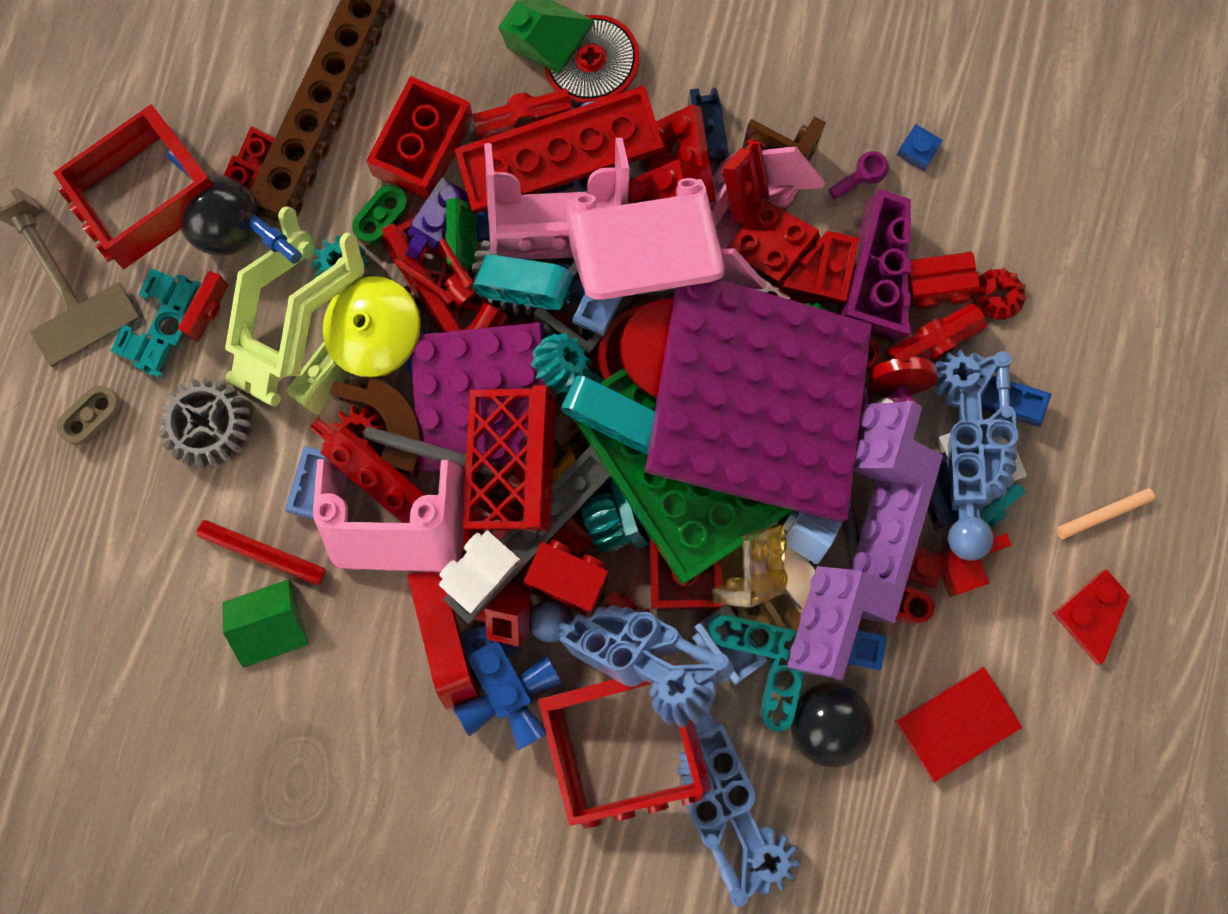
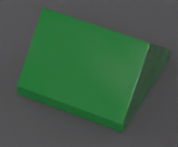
[222,580,310,668]

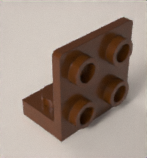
[742,116,826,162]

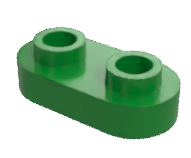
[352,185,408,245]

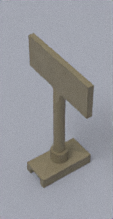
[0,188,141,367]

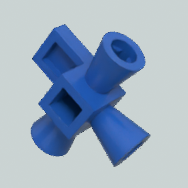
[453,641,563,750]

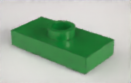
[446,197,477,272]

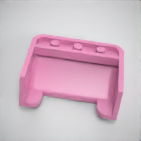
[566,178,724,300]

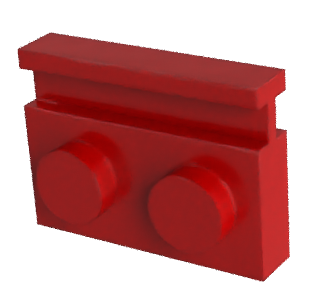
[723,139,770,224]

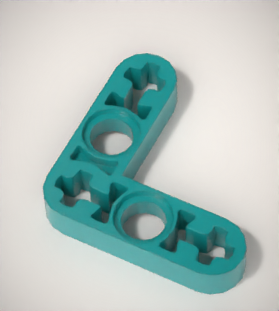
[708,614,804,731]

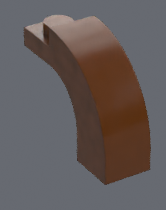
[330,377,420,477]

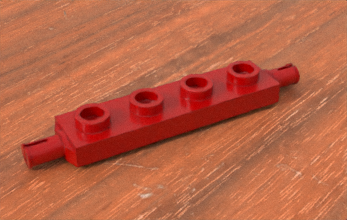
[309,417,425,523]

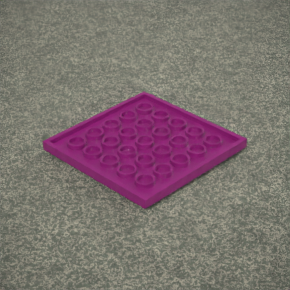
[645,279,872,522]

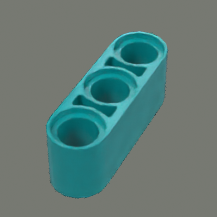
[472,255,574,310]
[561,376,655,454]

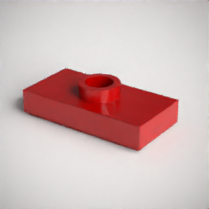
[178,271,229,342]

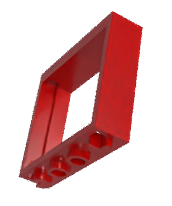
[53,104,214,270]
[538,662,712,829]

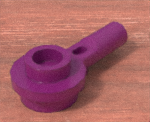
[828,151,889,200]

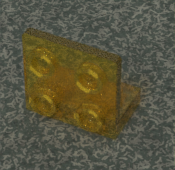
[713,524,788,607]

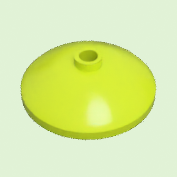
[323,276,421,378]

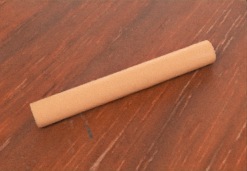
[1057,488,1155,539]

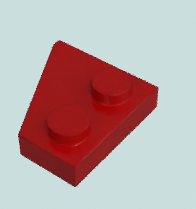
[781,230,860,305]
[1052,569,1130,665]

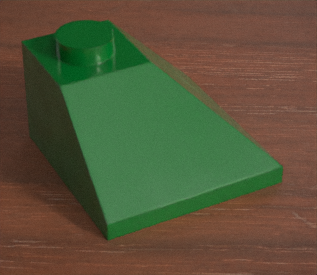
[498,0,594,74]

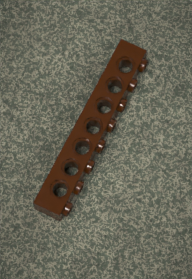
[250,0,395,222]

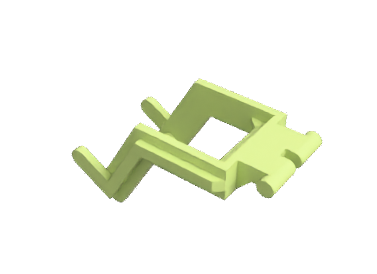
[225,206,365,407]

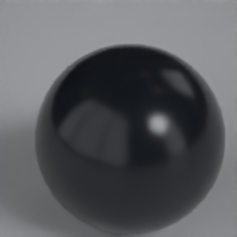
[180,175,260,256]
[791,683,874,767]

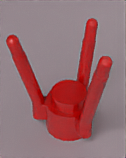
[394,239,476,307]

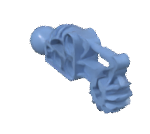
[935,349,1018,561]
[530,599,734,728]
[677,701,800,907]

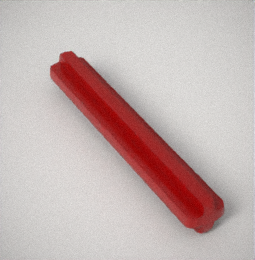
[196,520,326,585]

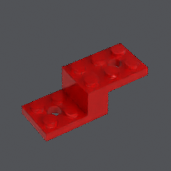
[628,104,716,204]

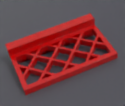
[382,217,512,333]
[462,385,556,532]

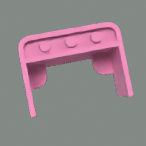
[484,138,629,260]
[710,147,825,289]
[313,459,465,572]

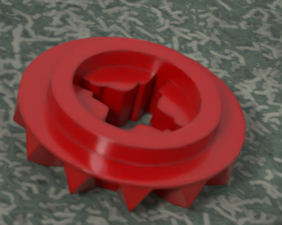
[973,267,1027,320]

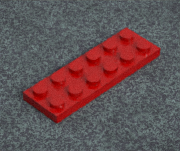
[454,85,665,214]

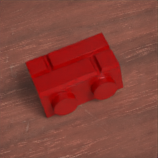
[908,251,980,310]

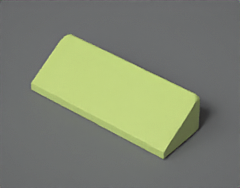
[285,321,364,415]

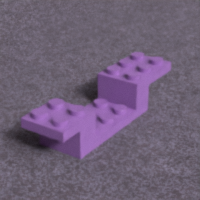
[787,401,943,681]

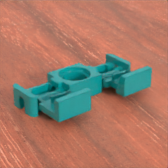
[110,268,202,379]

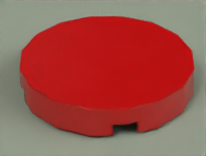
[869,357,938,396]

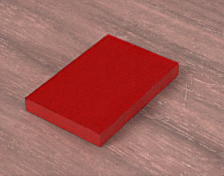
[895,667,1023,782]

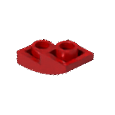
[224,126,275,190]

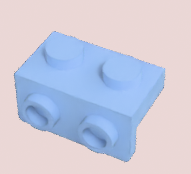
[692,604,767,685]

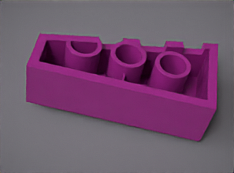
[838,189,911,343]

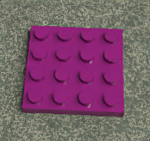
[411,323,545,472]

